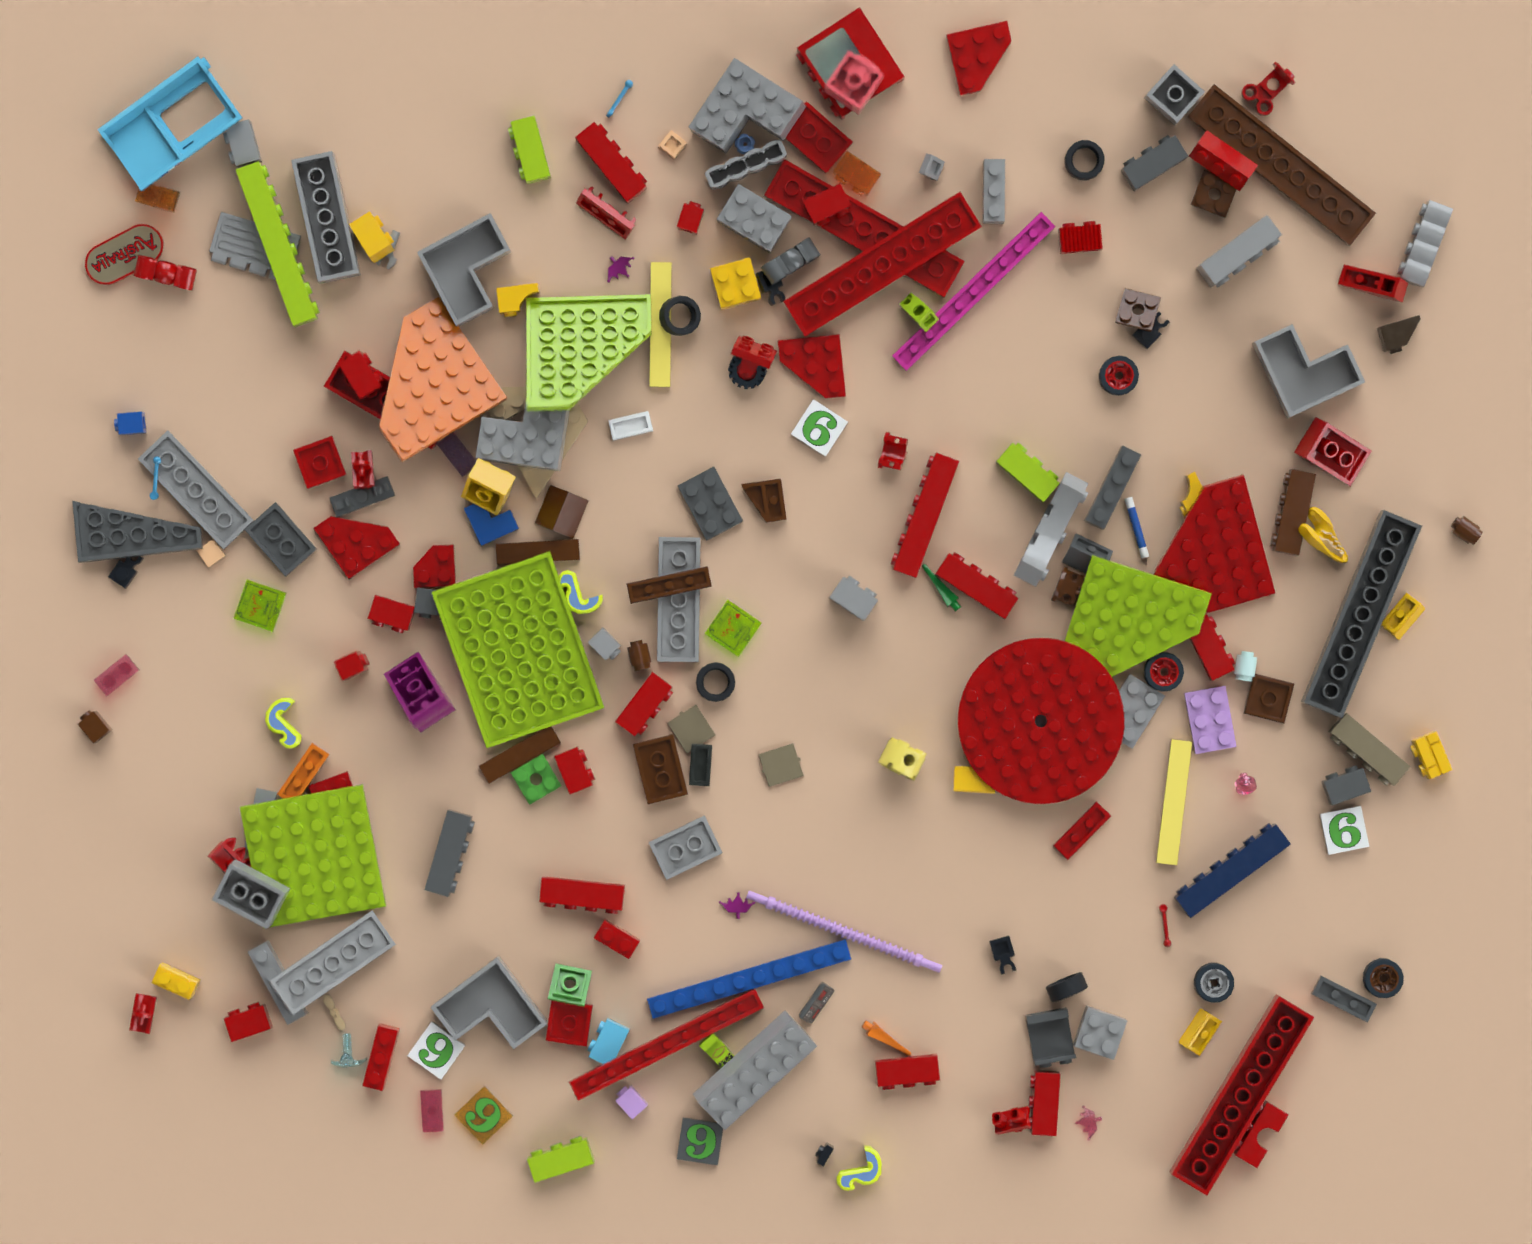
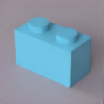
[587,1018,630,1064]

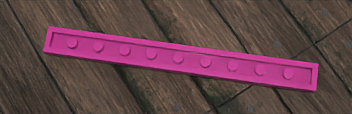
[892,212,1056,371]

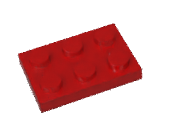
[785,101,853,174]

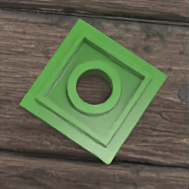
[511,754,562,805]
[548,963,592,1007]

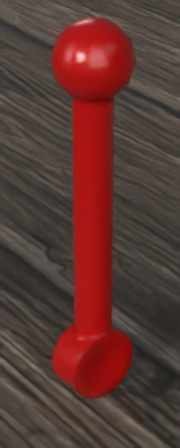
[1159,904,1172,947]

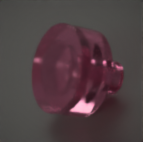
[1235,773,1257,795]

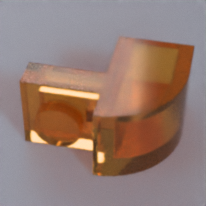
[135,185,180,213]

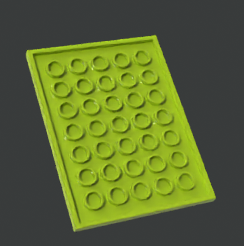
[432,551,604,748]

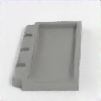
[209,212,301,280]

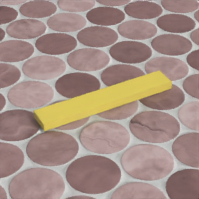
[649,262,672,387]
[1156,739,1192,865]

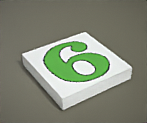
[791,399,848,457]
[1320,806,1369,855]
[407,1022,465,1079]

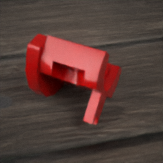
[878,432,908,471]

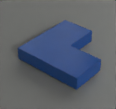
[464,504,519,546]

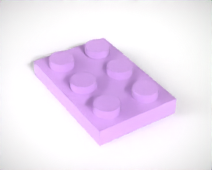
[1184,685,1237,754]

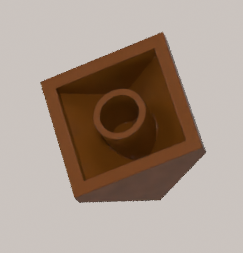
[535,485,589,539]

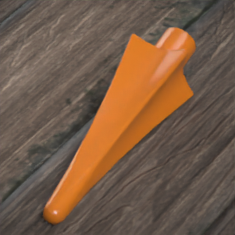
[861,1021,911,1056]

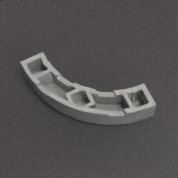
[1014,472,1088,587]

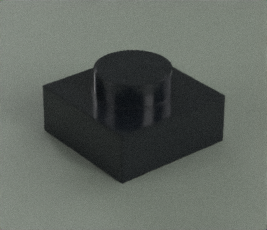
[815,1142,834,1167]

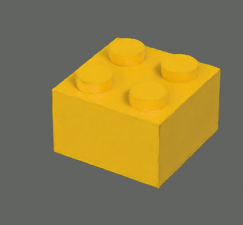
[710,257,761,310]
[461,458,516,516]

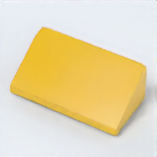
[1381,593,1425,640]
[953,766,995,794]
[1179,1008,1222,1056]

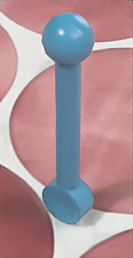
[606,80,633,118]
[150,456,161,500]

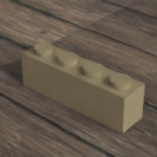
[1328,713,1410,786]

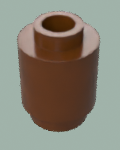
[1451,516,1483,545]
[627,640,652,671]

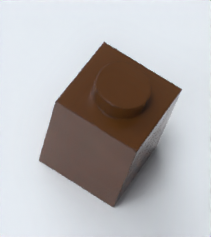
[78,710,112,743]

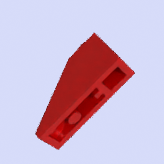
[1338,264,1408,303]

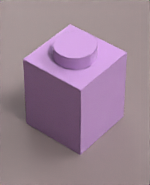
[616,1085,648,1119]

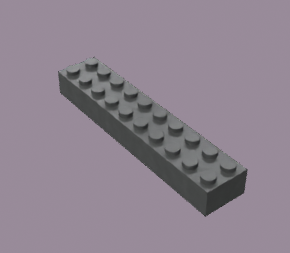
[1301,510,1422,718]

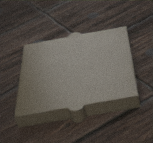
[668,705,715,753]
[759,743,804,787]

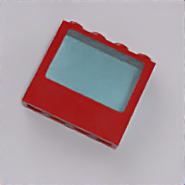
[796,7,905,120]

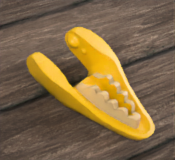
[1298,507,1348,563]

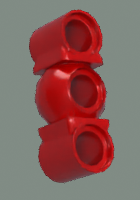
[134,255,197,290]

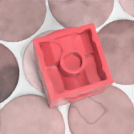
[824,51,884,115]

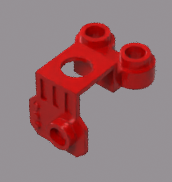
[1241,62,1296,116]

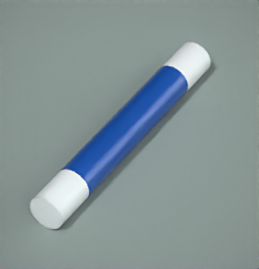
[1124,497,1149,559]

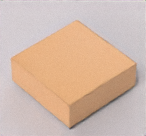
[658,130,687,160]
[197,539,226,567]

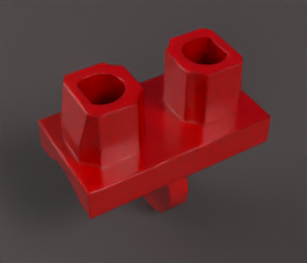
[351,450,375,489]
[129,993,157,1034]
[992,1106,1031,1135]

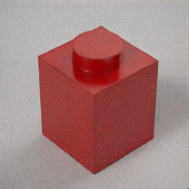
[677,201,704,235]

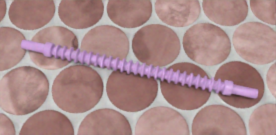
[746,891,942,973]

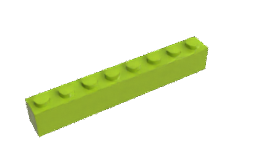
[236,161,320,327]

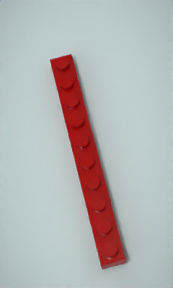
[568,989,764,1101]

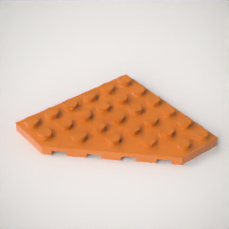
[379,297,507,462]

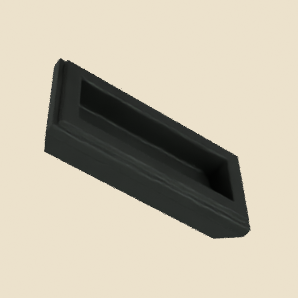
[689,744,712,786]

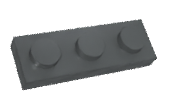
[1311,975,1377,1022]

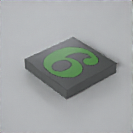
[677,1117,723,1165]

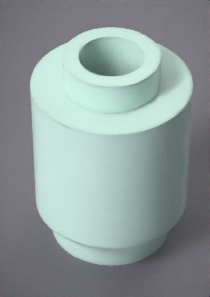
[1234,651,1258,682]

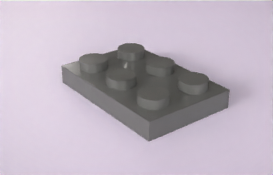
[678,466,743,540]
[244,502,317,576]

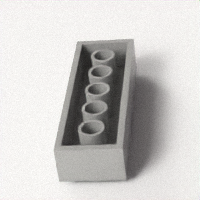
[291,151,361,284]
[693,1011,817,1130]

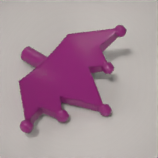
[607,256,635,283]
[719,892,755,919]

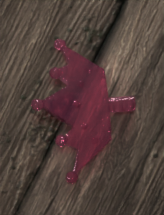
[1075,1105,1102,1141]

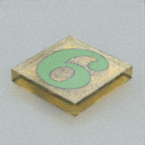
[454,1086,513,1145]

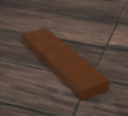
[496,539,580,565]
[626,566,712,604]
[479,726,561,784]

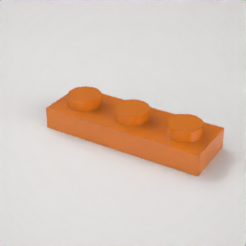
[277,743,330,798]

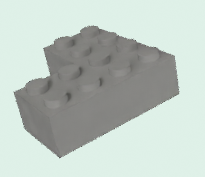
[689,58,806,153]
[417,213,511,327]
[1252,324,1365,418]
[476,398,570,472]
[431,956,548,1049]

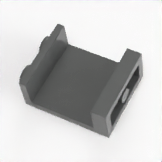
[1025,1007,1076,1068]

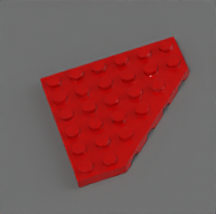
[1153,474,1276,614]

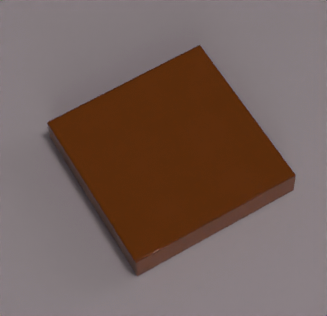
[1244,674,1294,724]

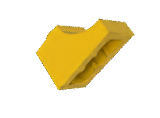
[496,283,539,317]
[1179,472,1202,518]

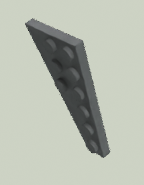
[72,501,203,563]

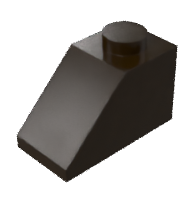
[1377,315,1421,354]

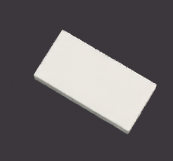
[608,411,653,441]

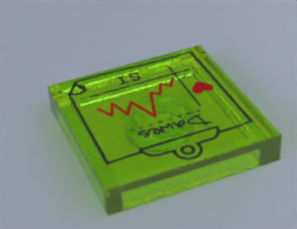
[233,579,287,632]
[704,600,762,657]

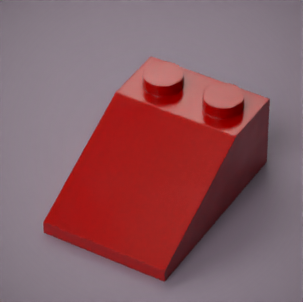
[1294,417,1372,486]

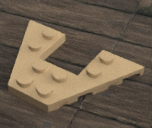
[487,386,588,498]

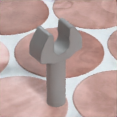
[376,230,400,269]

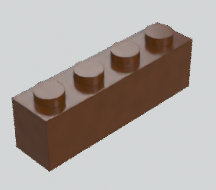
[1270,469,1316,556]

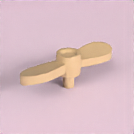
[323,994,346,1030]

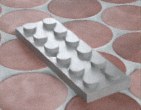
[138,430,254,549]
[657,537,700,662]
[269,911,396,1016]

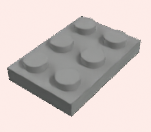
[1119,674,1165,749]
[648,815,723,880]

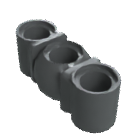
[761,237,821,285]

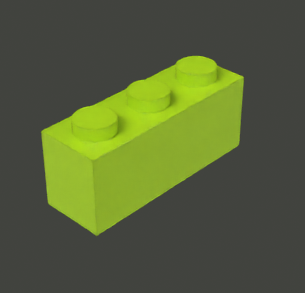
[508,116,551,184]
[996,443,1060,503]
[527,1136,595,1183]

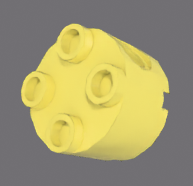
[878,737,927,781]

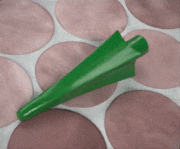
[922,564,961,612]

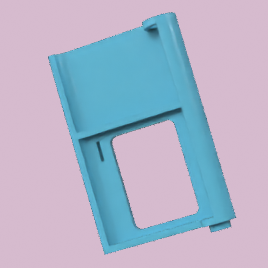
[98,56,242,191]

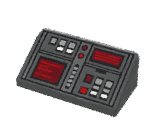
[799,982,834,1023]

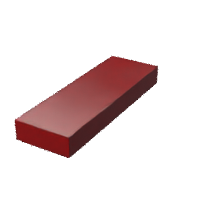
[1053,801,1111,860]

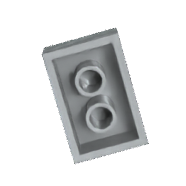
[717,184,792,253]
[212,859,290,929]

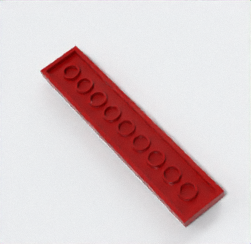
[764,159,965,298]
[783,192,982,337]

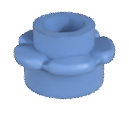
[735,134,755,154]

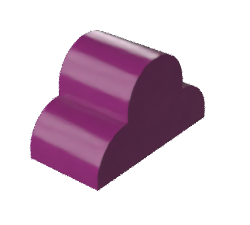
[384,652,456,733]

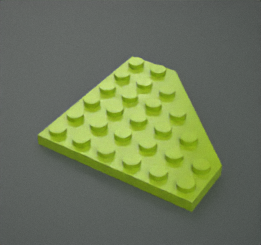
[526,294,652,411]
[1065,555,1212,677]

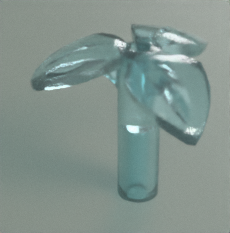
[331,1033,367,1068]

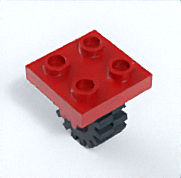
[728,336,777,389]

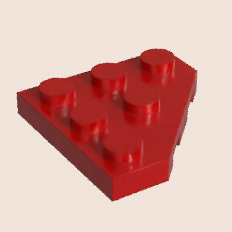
[946,21,1012,96]
[778,334,846,399]
[314,516,400,579]

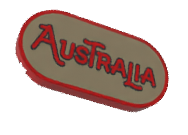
[85,224,164,285]

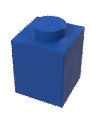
[114,411,147,435]

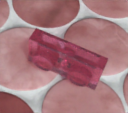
[94,654,140,696]
[420,1089,444,1132]

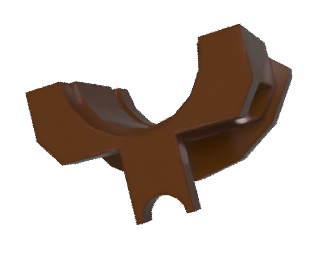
[1051,566,1085,606]

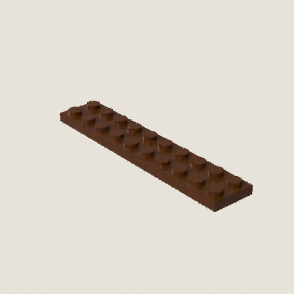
[1188,84,1376,246]

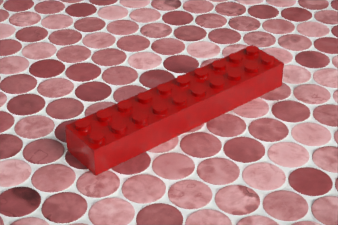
[1169,994,1315,1196]

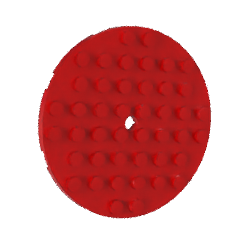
[958,638,1124,804]

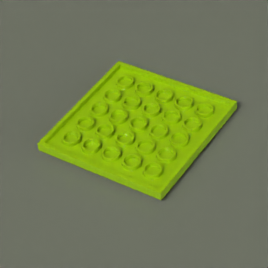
[240,784,386,929]

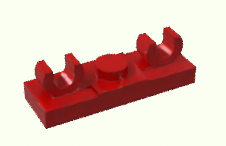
[576,186,636,240]

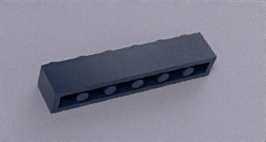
[1174,823,1291,918]

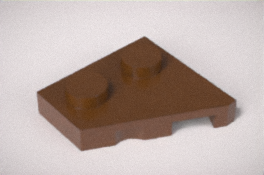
[742,479,787,523]

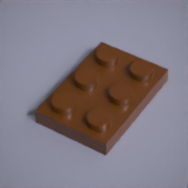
[633,734,688,804]

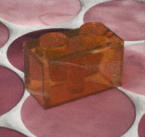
[833,151,881,197]

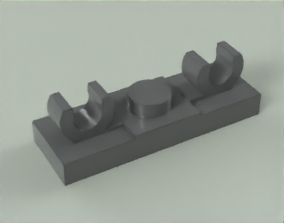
[330,476,395,517]

